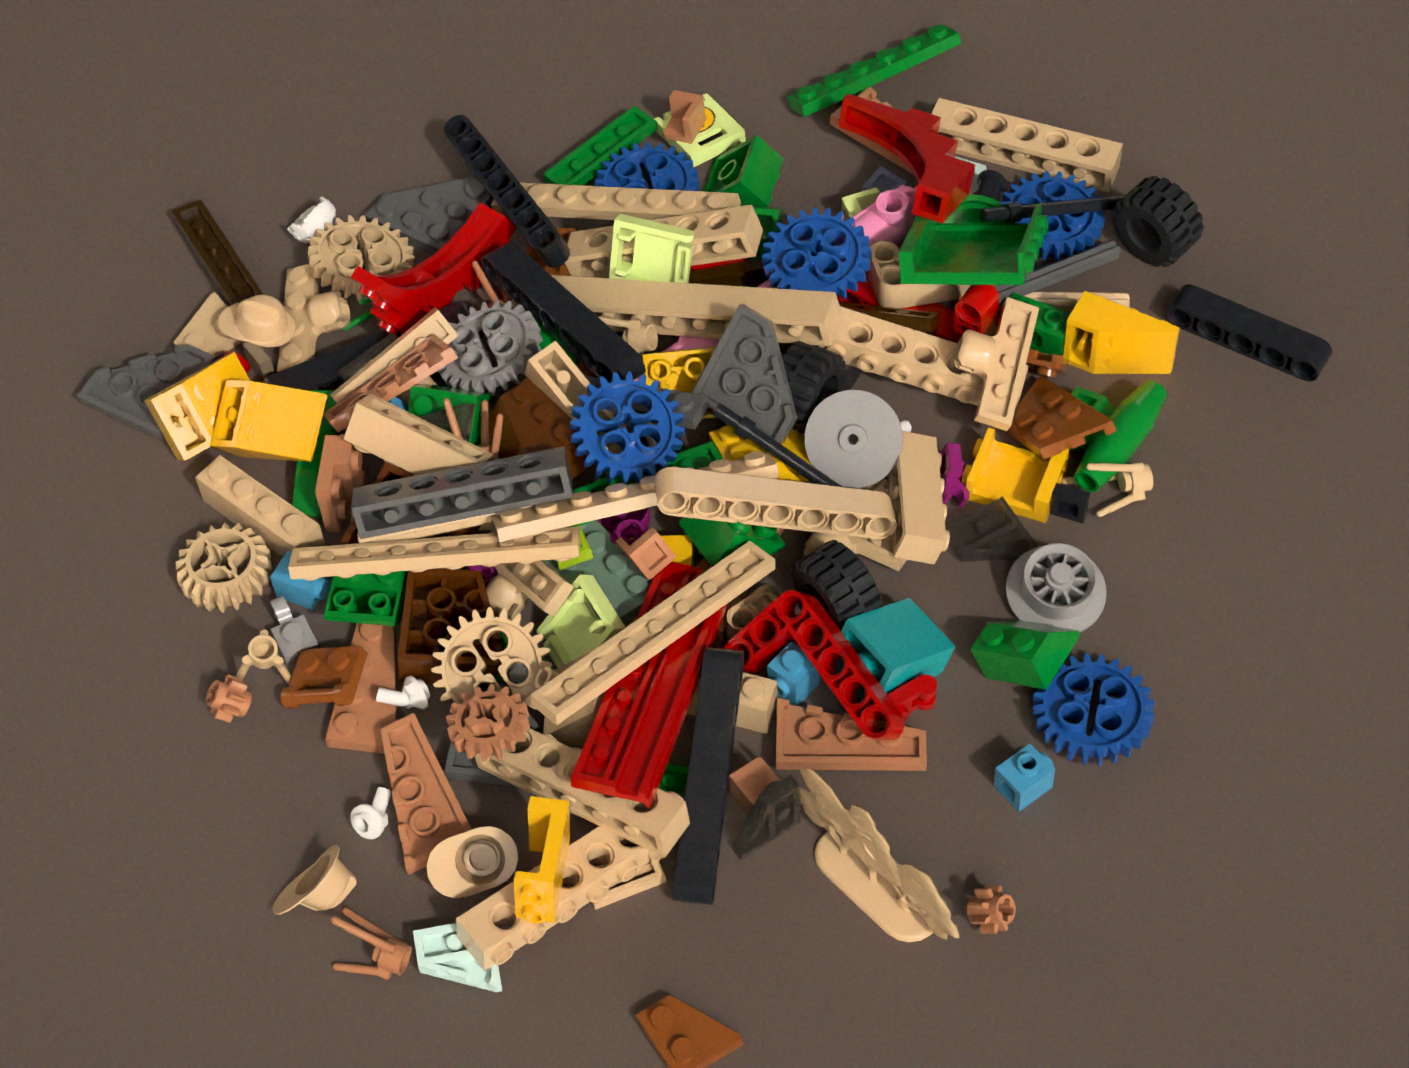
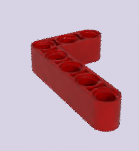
[838,271,999,343]
[724,590,905,741]

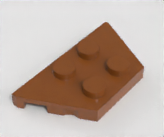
[1007,376,1117,459]

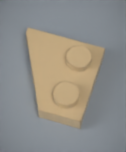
[173,292,244,357]

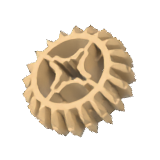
[175,522,273,613]

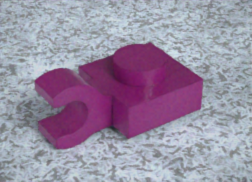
[940,442,969,507]

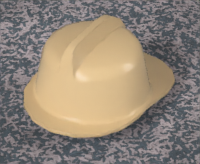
[217,295,296,348]
[426,826,518,898]
[272,845,357,915]

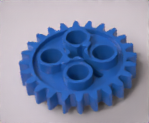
[595,142,699,191]
[1000,171,1105,261]
[762,207,872,299]
[569,371,685,485]
[1032,653,1155,766]

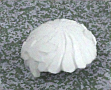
[287,197,336,243]

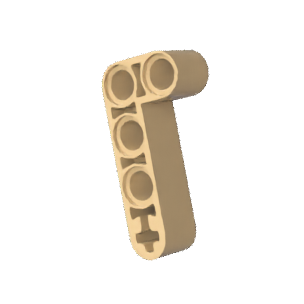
[868,241,996,308]

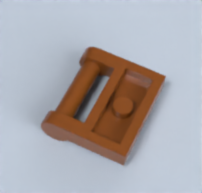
[281,646,368,709]

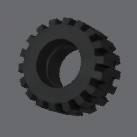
[1113,176,1204,267]
[782,341,846,434]
[792,540,882,631]

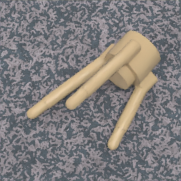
[598,316,658,357]
[1061,462,1153,517]
[235,629,292,684]

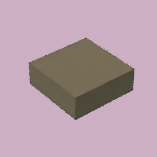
[242,342,275,381]

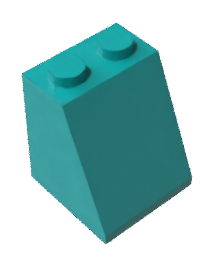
[836,598,956,703]

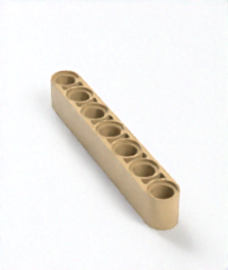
[654,467,897,539]

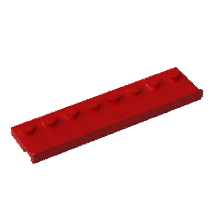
[571,562,729,808]

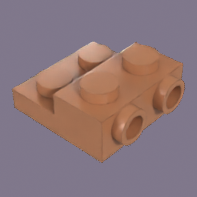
[315,434,367,533]

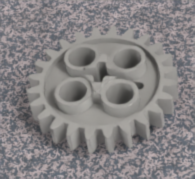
[438,300,543,396]

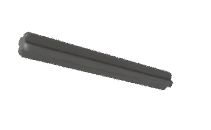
[994,241,1121,306]

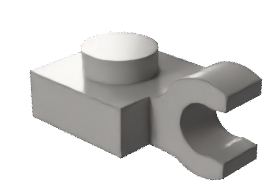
[270,596,319,664]

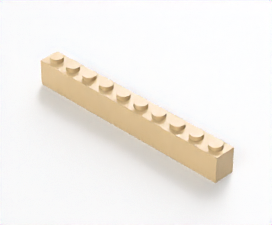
[511,275,842,346]

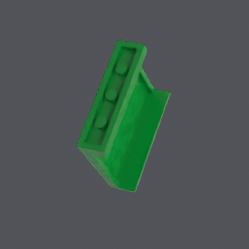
[899,204,1048,285]

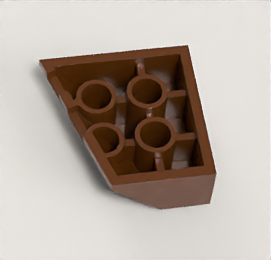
[479,377,590,479]
[397,568,503,684]

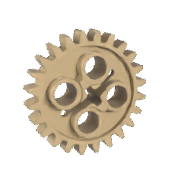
[307,215,415,301]
[431,607,553,713]

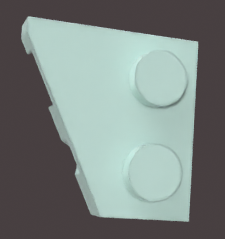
[413,923,502,992]

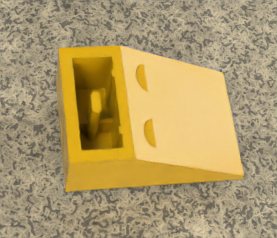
[1063,291,1180,374]
[643,346,717,423]
[144,352,250,461]
[210,380,327,462]

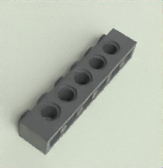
[351,446,573,539]

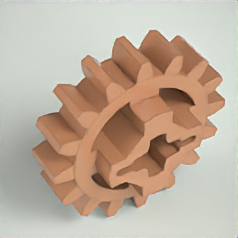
[446,684,530,761]

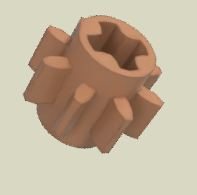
[206,674,252,723]
[967,885,1016,934]

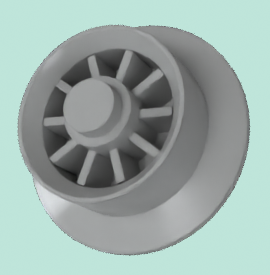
[805,390,903,488]
[1005,543,1107,633]

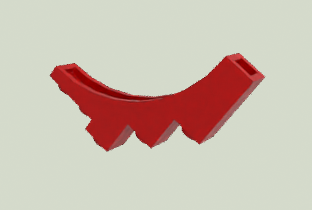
[838,94,976,224]
[351,203,517,336]

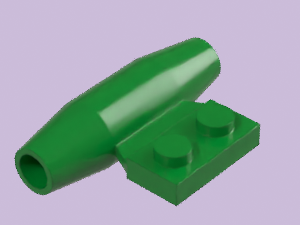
[1069,380,1167,492]

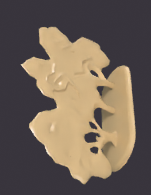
[796,769,959,942]

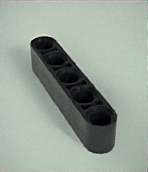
[1166,284,1332,382]

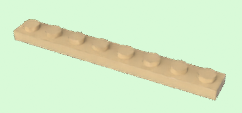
[491,182,741,220]
[491,452,779,542]
[288,527,581,581]
[531,541,775,725]

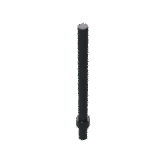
[980,196,1124,223]
[712,403,843,487]

